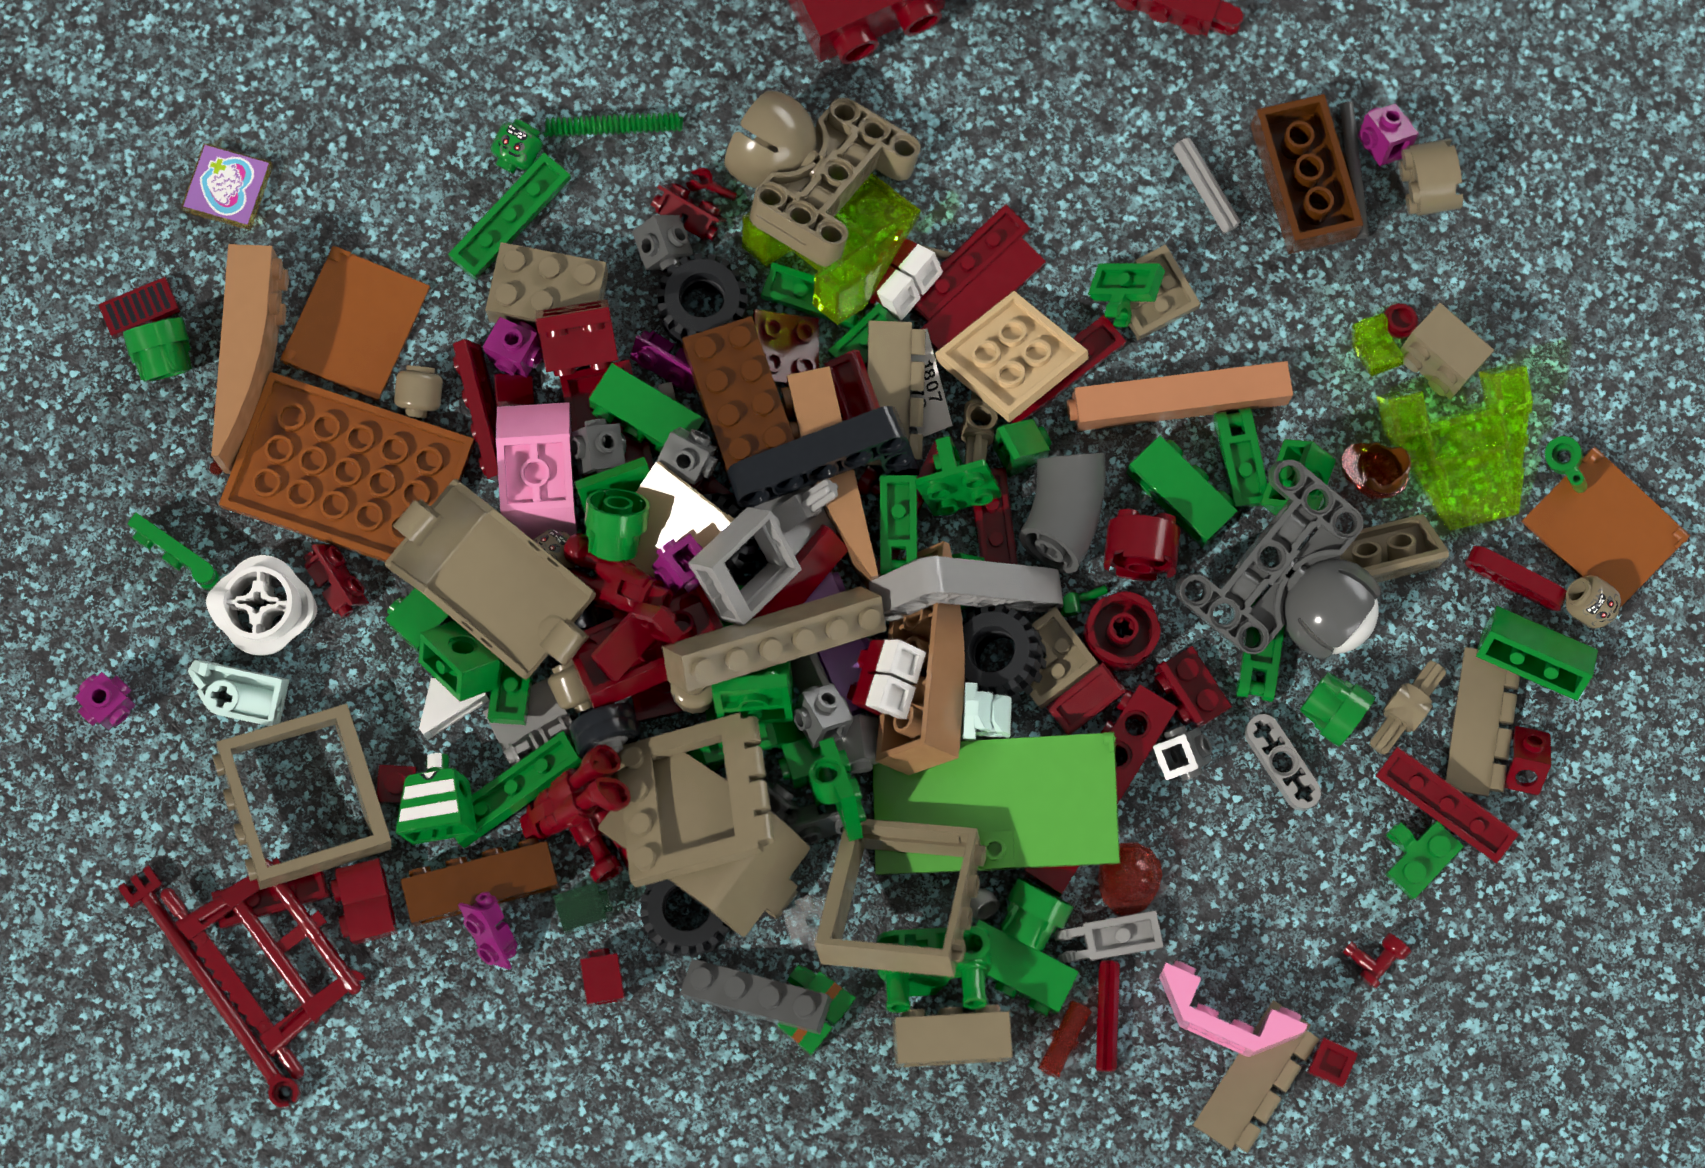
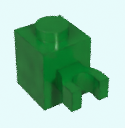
[777,738,824,807]

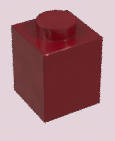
[580,948,626,1007]

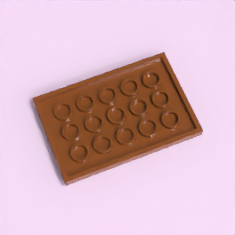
[219,372,475,562]

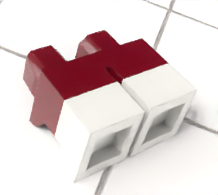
[853,236,943,321]
[847,640,926,719]

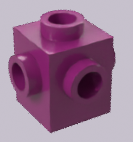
[1357,103,1419,166]
[483,317,543,378]
[651,534,703,596]
[74,672,136,730]

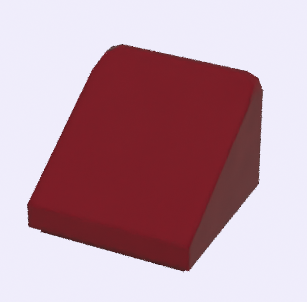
[494,374,534,407]

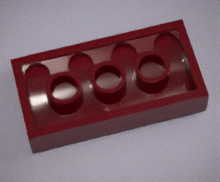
[571,585,724,709]

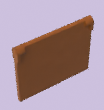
[279,246,431,402]
[1521,446,1690,608]

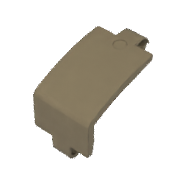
[385,479,596,679]
[598,752,810,937]

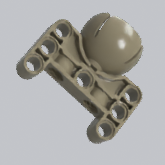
[724,90,921,267]

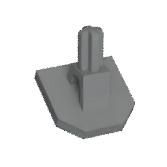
[751,479,838,555]

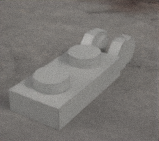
[1054,911,1163,964]

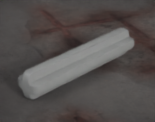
[1173,138,1240,233]

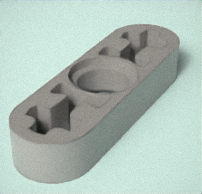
[1244,714,1321,811]

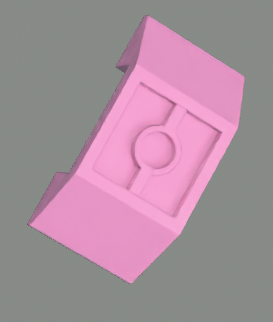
[496,402,578,540]
[1159,961,1307,1057]

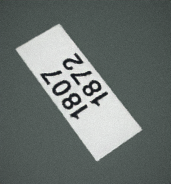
[910,328,953,437]

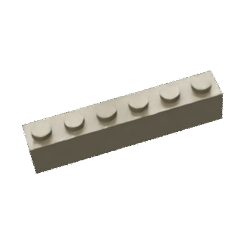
[662,587,886,692]

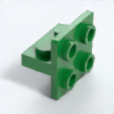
[915,436,1002,516]

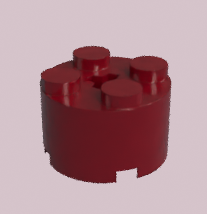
[1103,509,1180,581]
[1083,591,1161,671]

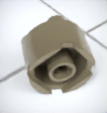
[1399,138,1463,216]

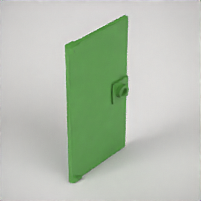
[873,732,1120,875]

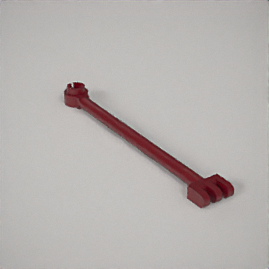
[118,865,301,1108]

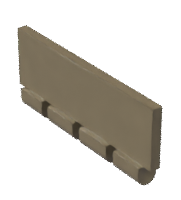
[865,321,926,466]
[1445,647,1520,797]
[1192,1000,1320,1153]

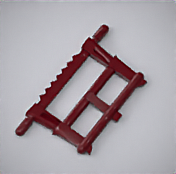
[161,857,366,1079]

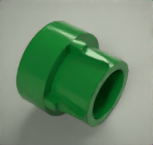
[123,317,192,382]
[585,488,650,561]
[1300,672,1376,748]
[1000,877,1074,952]

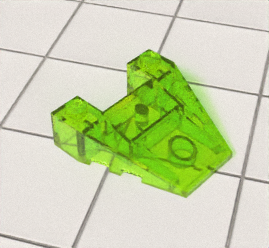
[742,173,921,325]
[1376,363,1533,531]

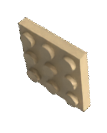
[935,291,1088,423]

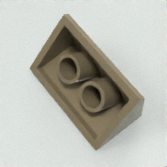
[1340,514,1449,583]

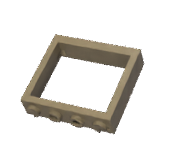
[212,704,391,890]
[815,819,986,977]

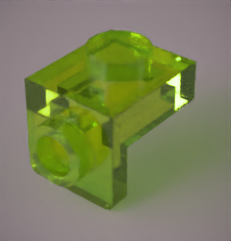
[1352,313,1404,377]

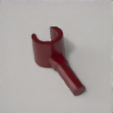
[686,168,737,201]

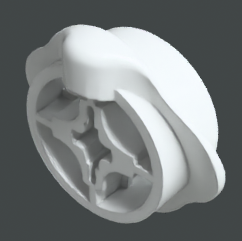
[206,555,317,656]

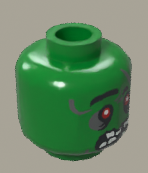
[490,118,543,174]

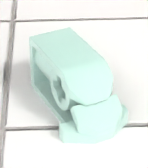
[188,660,290,726]
[960,682,1012,741]

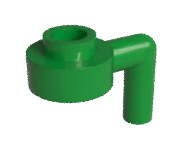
[1545,436,1587,493]

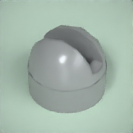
[970,888,1000,921]

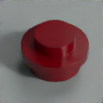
[1382,303,1418,339]

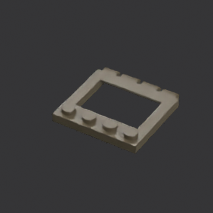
[617,712,775,887]

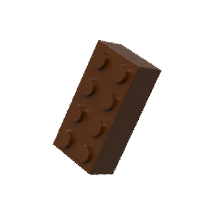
[1250,94,1364,254]
[682,316,795,483]

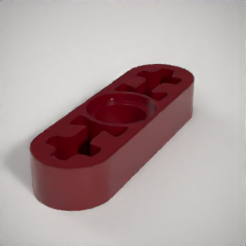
[1465,546,1567,611]

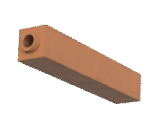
[1067,361,1293,431]

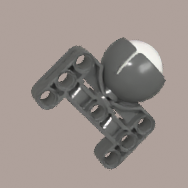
[1175,460,1381,659]

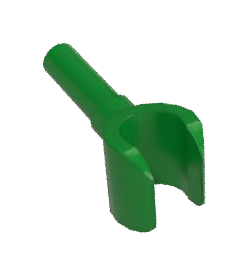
[1060,585,1108,617]

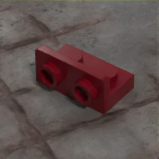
[1154,646,1232,729]

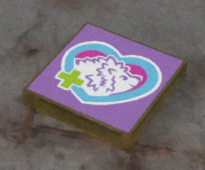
[181,143,273,231]

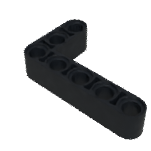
[727,406,919,508]

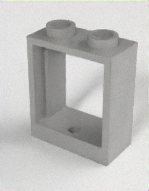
[689,507,802,626]

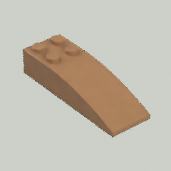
[211,244,289,474]
[781,366,879,590]
[875,541,965,776]

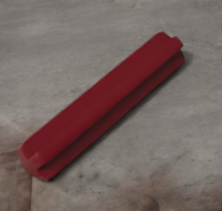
[1096,960,1120,1072]

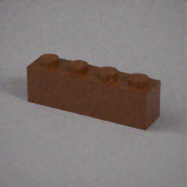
[401,838,560,927]

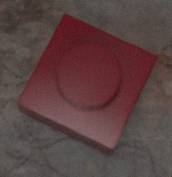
[377,765,418,804]
[1307,1037,1358,1088]

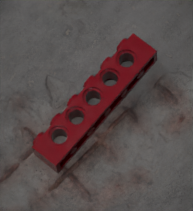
[1021,684,1178,897]

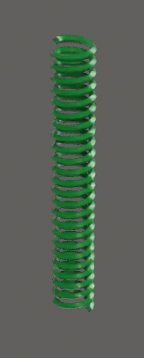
[542,111,683,138]

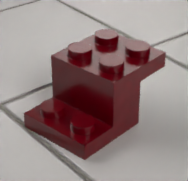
[535,299,618,376]

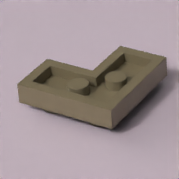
[1129,244,1201,340]
[1030,607,1099,710]

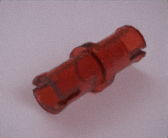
[1037,1001,1092,1079]

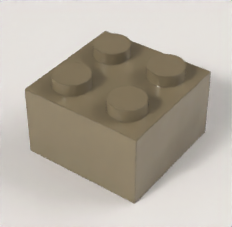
[1398,303,1495,400]

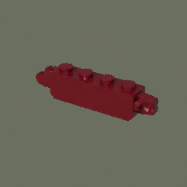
[1112,0,1244,36]

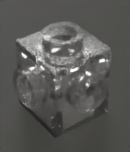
[782,894,826,951]

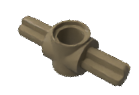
[960,391,998,464]
[1370,661,1446,755]

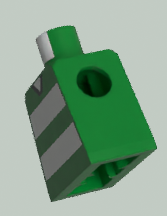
[396,753,477,845]

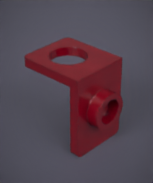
[1505,726,1552,795]

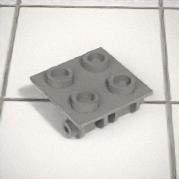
[483,678,575,766]

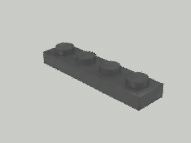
[680,958,832,1035]

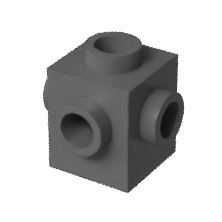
[632,215,694,273]
[571,419,626,475]
[656,427,718,485]
[793,683,854,749]
[1153,725,1212,781]

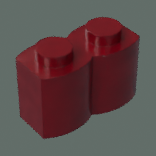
[331,858,398,945]

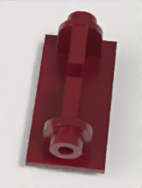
[651,182,727,241]
[303,544,369,618]

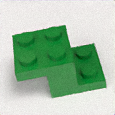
[712,661,795,724]

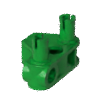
[876,926,992,1013]

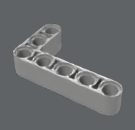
[868,556,1064,622]

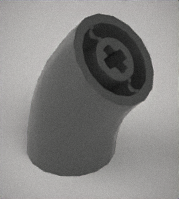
[1019,453,1106,574]

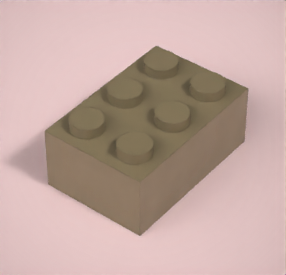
[485,242,609,330]
[893,1005,1012,1068]

